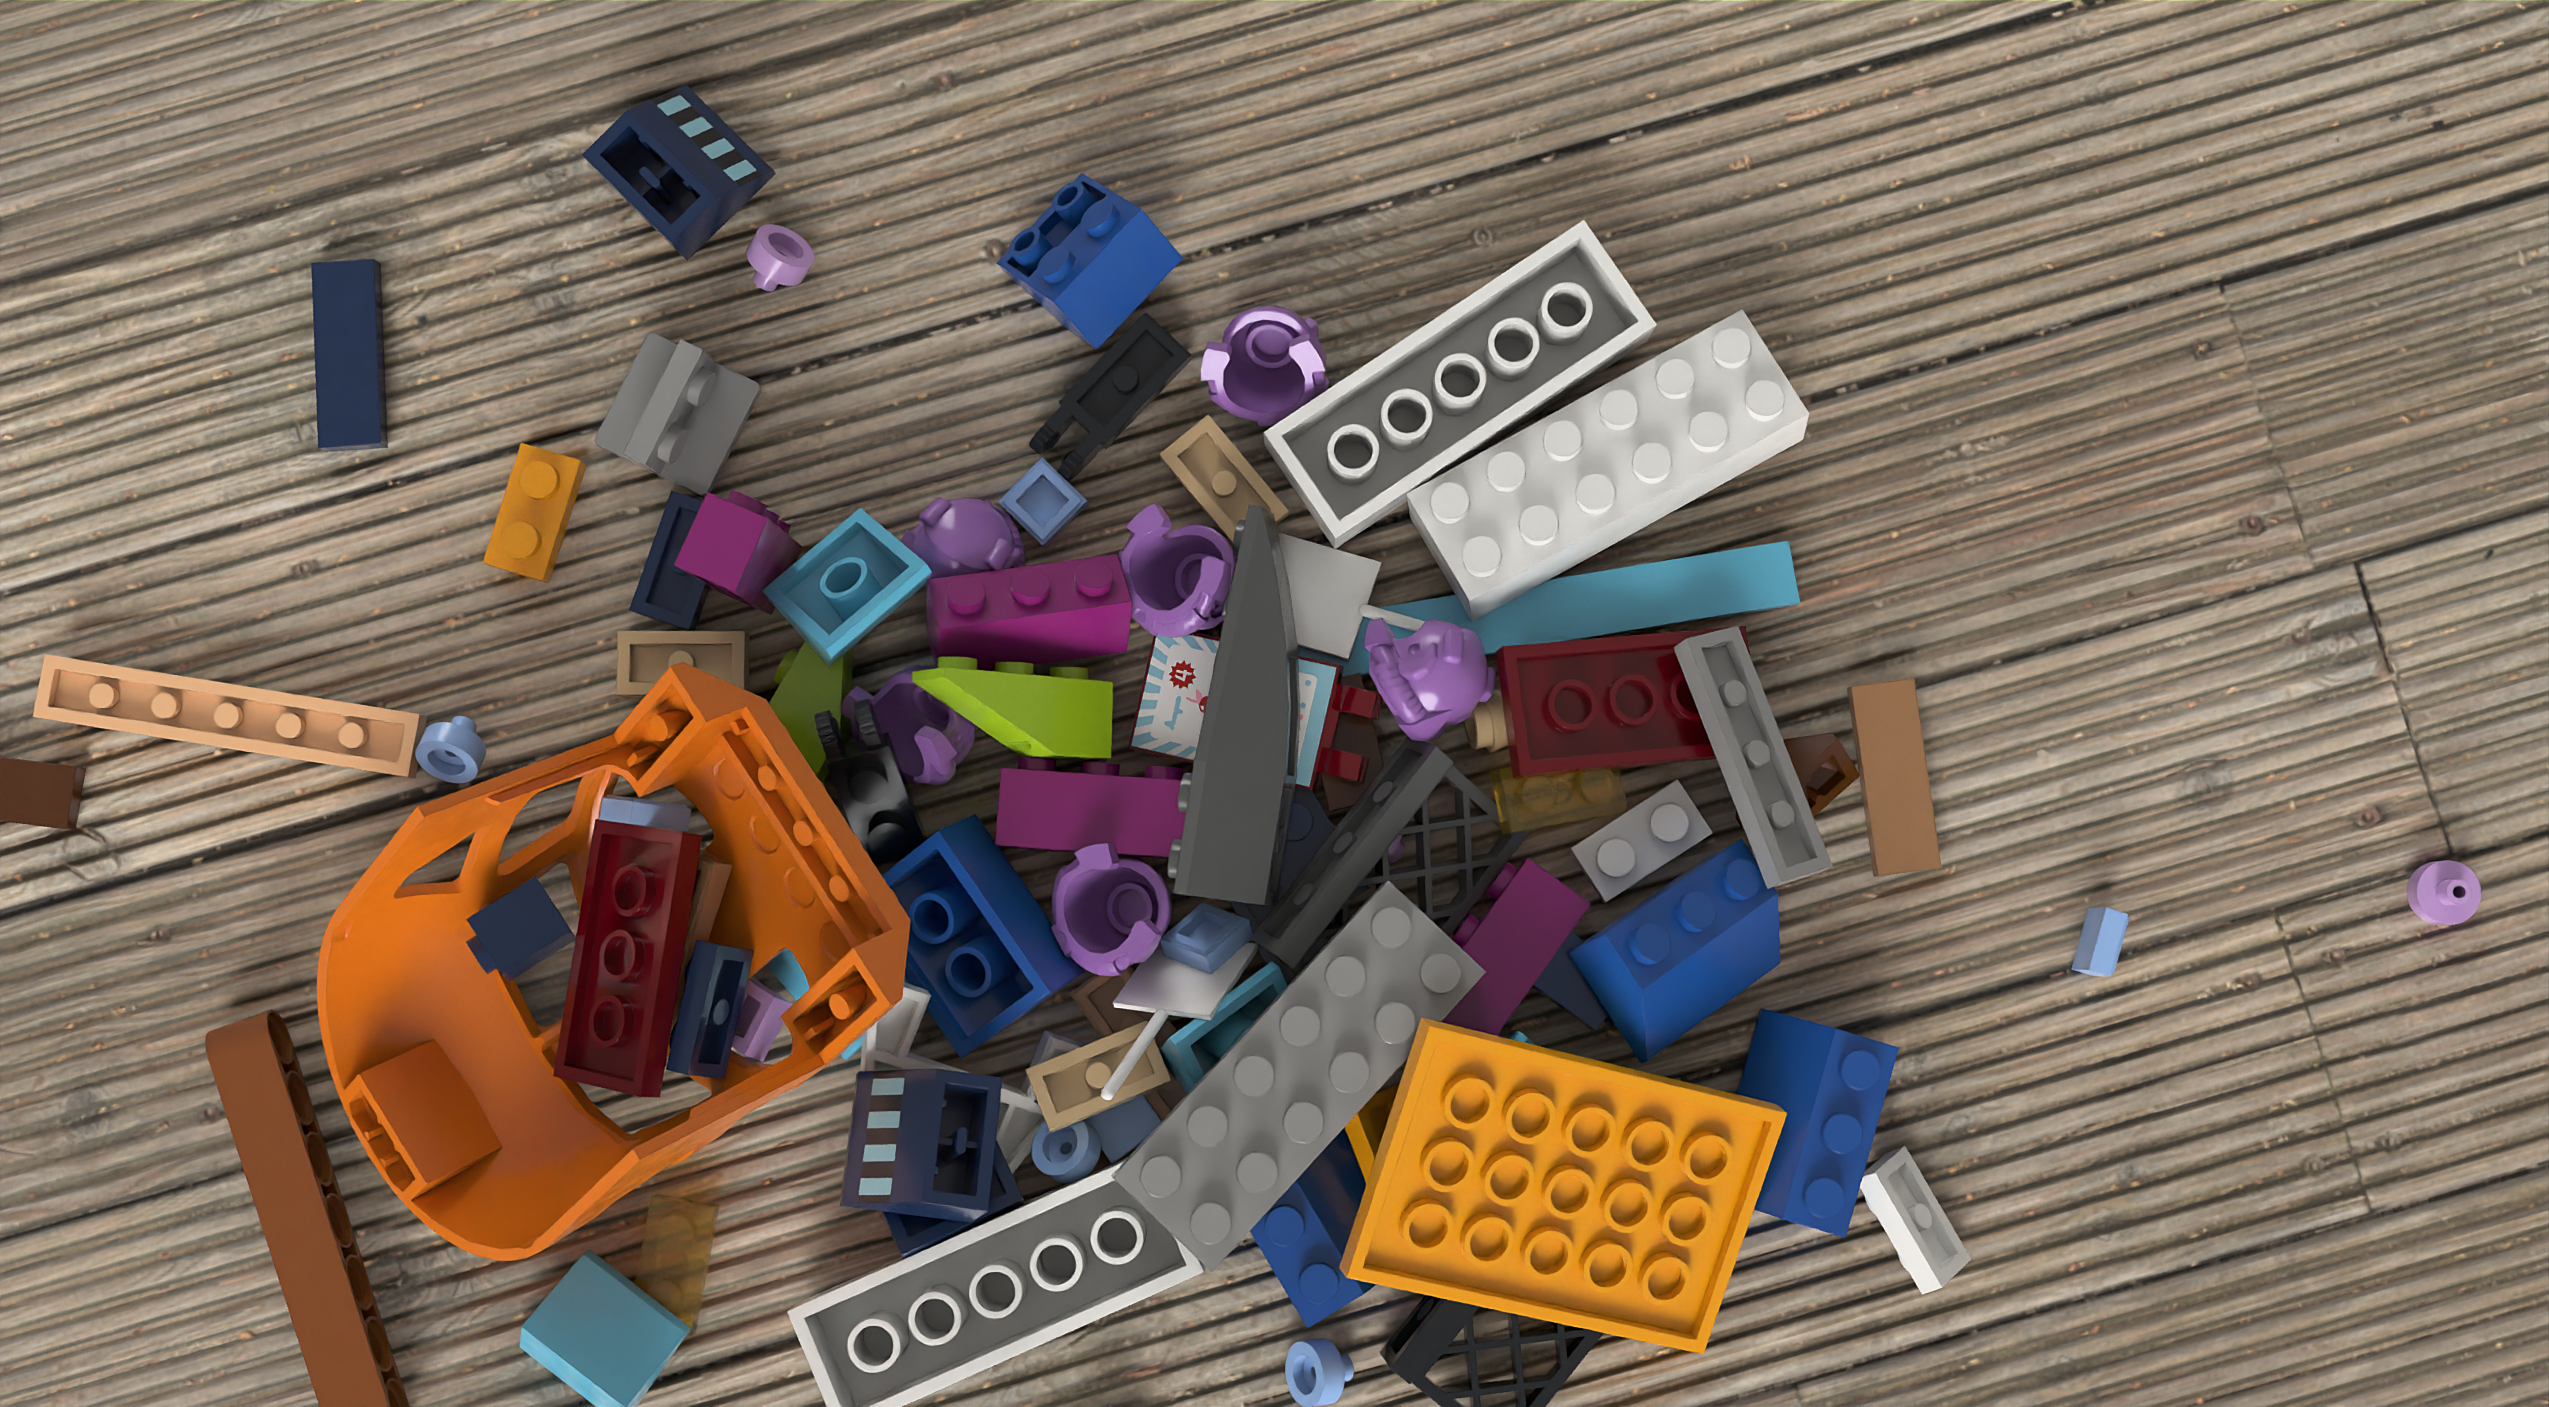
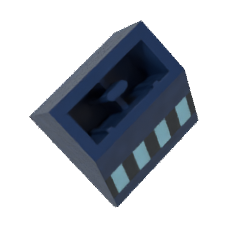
[582,85,776,261]
[840,1069,1003,1222]

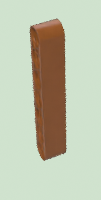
[205,1009,410,1407]

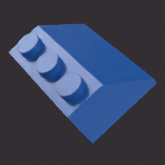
[882,814,1085,1058]
[1569,839,1780,1063]
[1736,1008,1899,1238]
[1250,1128,1376,1328]

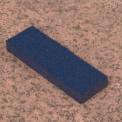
[311,259,388,452]

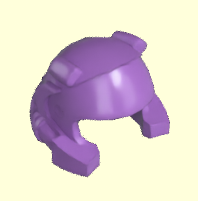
[1201,305,1329,426]
[900,497,1025,579]
[1118,503,1237,638]
[1364,618,1496,741]
[841,664,979,785]
[1051,843,1172,976]

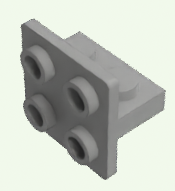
[595,333,762,497]

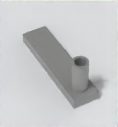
[1673,625,1833,889]

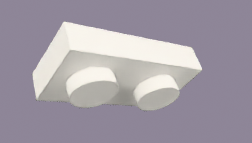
[1568,779,1713,903]
[1860,1146,1971,1295]

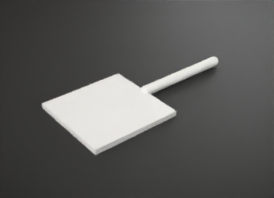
[1279,533,1425,661]
[1101,943,1259,1100]

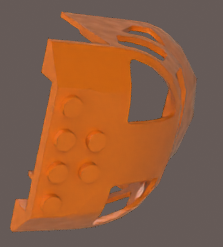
[317,662,911,1261]

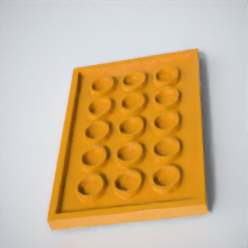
[1339,1017,1787,1354]

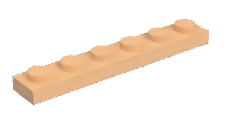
[32,654,427,779]

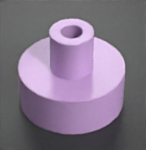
[746,224,815,292]
[2407,860,2481,925]

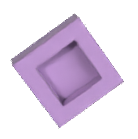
[732,978,792,1062]

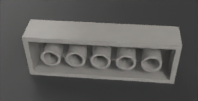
[1111,880,1486,1272]

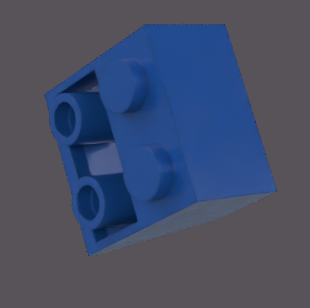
[997,173,1183,349]

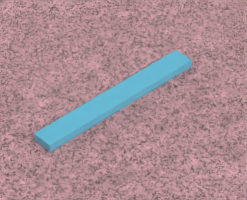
[1298,540,1800,677]

